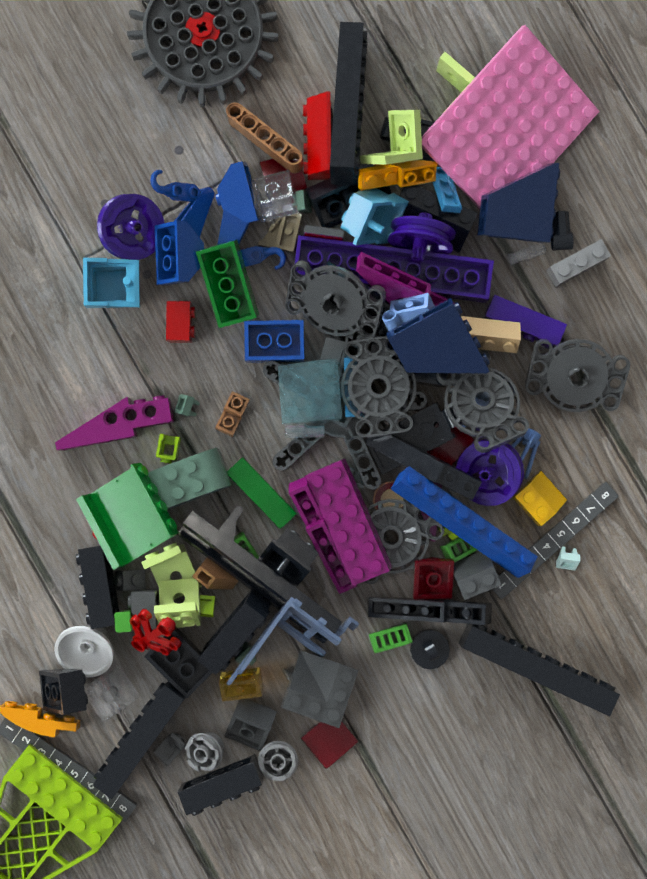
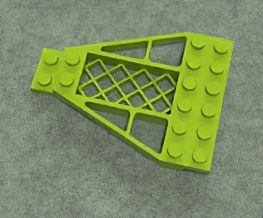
[0,744,123,879]

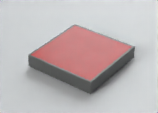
[304,225,344,241]

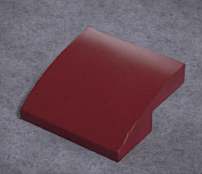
[428,422,475,465]
[300,722,358,769]

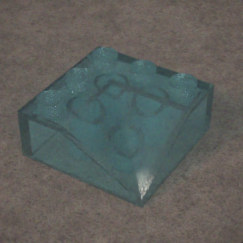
[278,359,342,425]

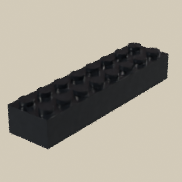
[330,22,368,185]
[458,624,620,716]

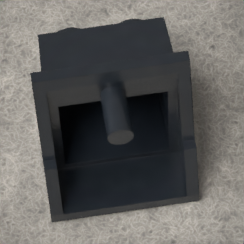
[258,528,318,588]

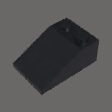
[39,669,88,715]

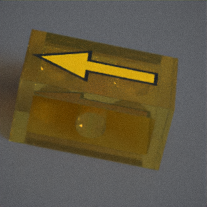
[219,667,263,702]

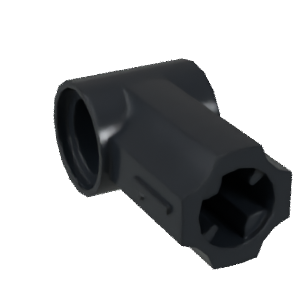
[551,211,574,251]

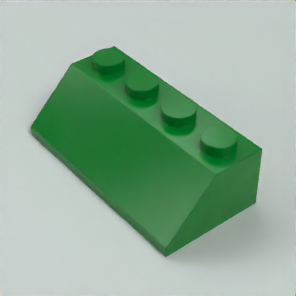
[196,239,259,328]

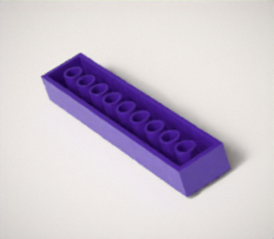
[294,235,494,303]

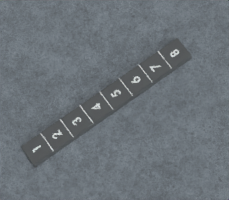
[493,482,619,600]
[0,718,137,822]

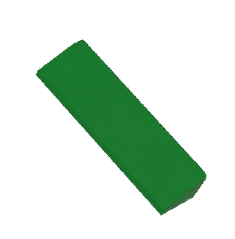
[227,457,297,529]

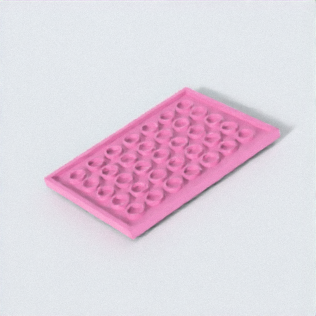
[422,25,600,209]

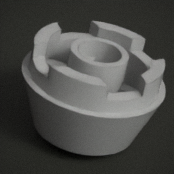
[185,732,224,771]
[258,741,298,781]

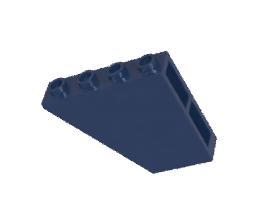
[477,163,560,243]
[386,298,490,374]

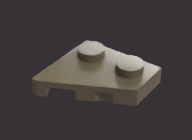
[258,210,303,253]

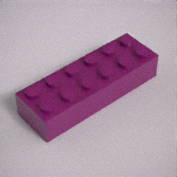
[305,458,392,586]

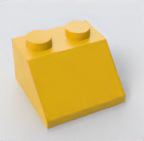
[512,471,567,526]

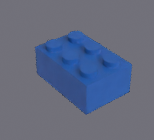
[244,320,305,363]

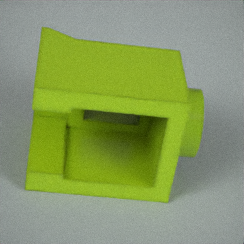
[156,434,181,464]

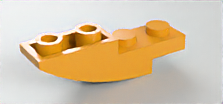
[358,160,437,191]
[0,701,80,737]

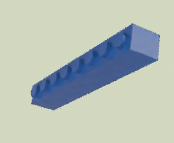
[391,466,538,578]

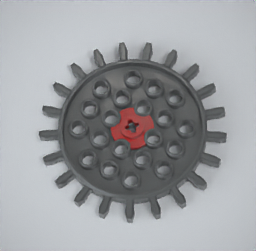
[127,0,279,107]

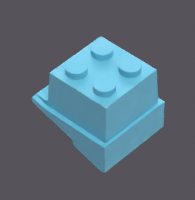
[340,188,409,245]
[83,258,140,308]

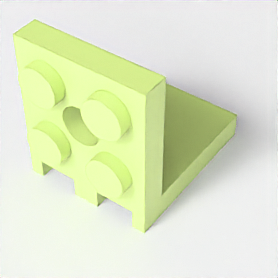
[436,52,475,113]
[360,110,423,165]
[141,542,203,599]
[154,578,201,628]

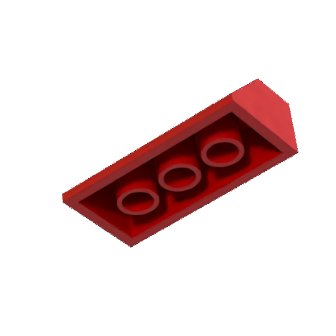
[303,91,331,180]

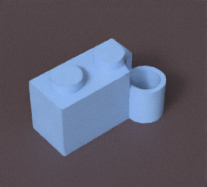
[382,293,435,331]

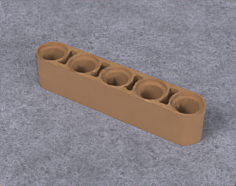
[226,102,304,173]

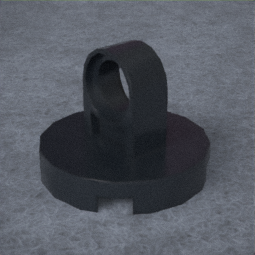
[410,629,450,670]

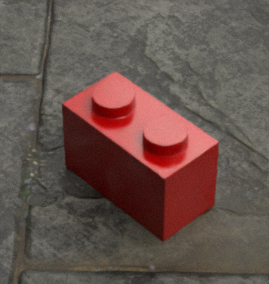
[166,301,196,343]

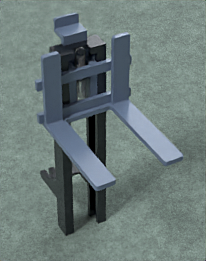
[177,506,359,686]

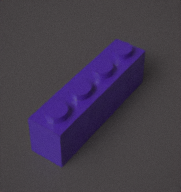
[483,295,567,349]

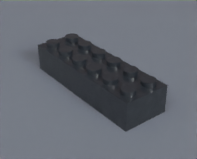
[93,681,185,799]

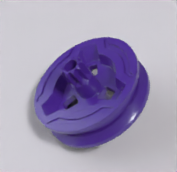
[97,194,164,260]
[388,212,456,261]
[456,439,524,506]

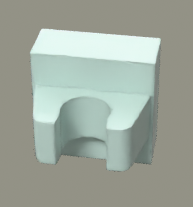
[556,546,580,571]

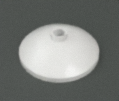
[54,626,114,677]

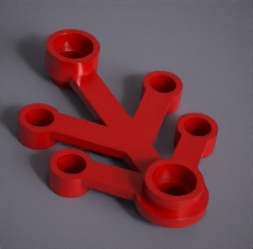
[129,609,182,656]

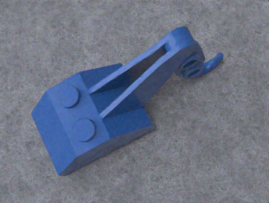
[215,161,286,270]
[150,170,214,285]

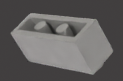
[546,239,611,288]

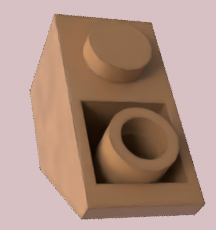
[192,558,239,590]

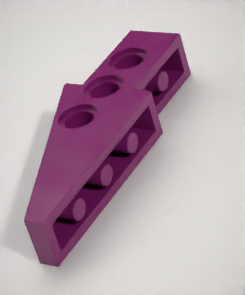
[356,252,455,306]
[55,395,174,451]
[289,477,357,594]

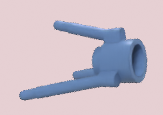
[511,428,541,479]

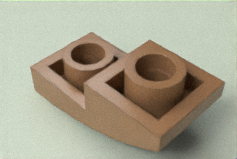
[215,391,250,437]

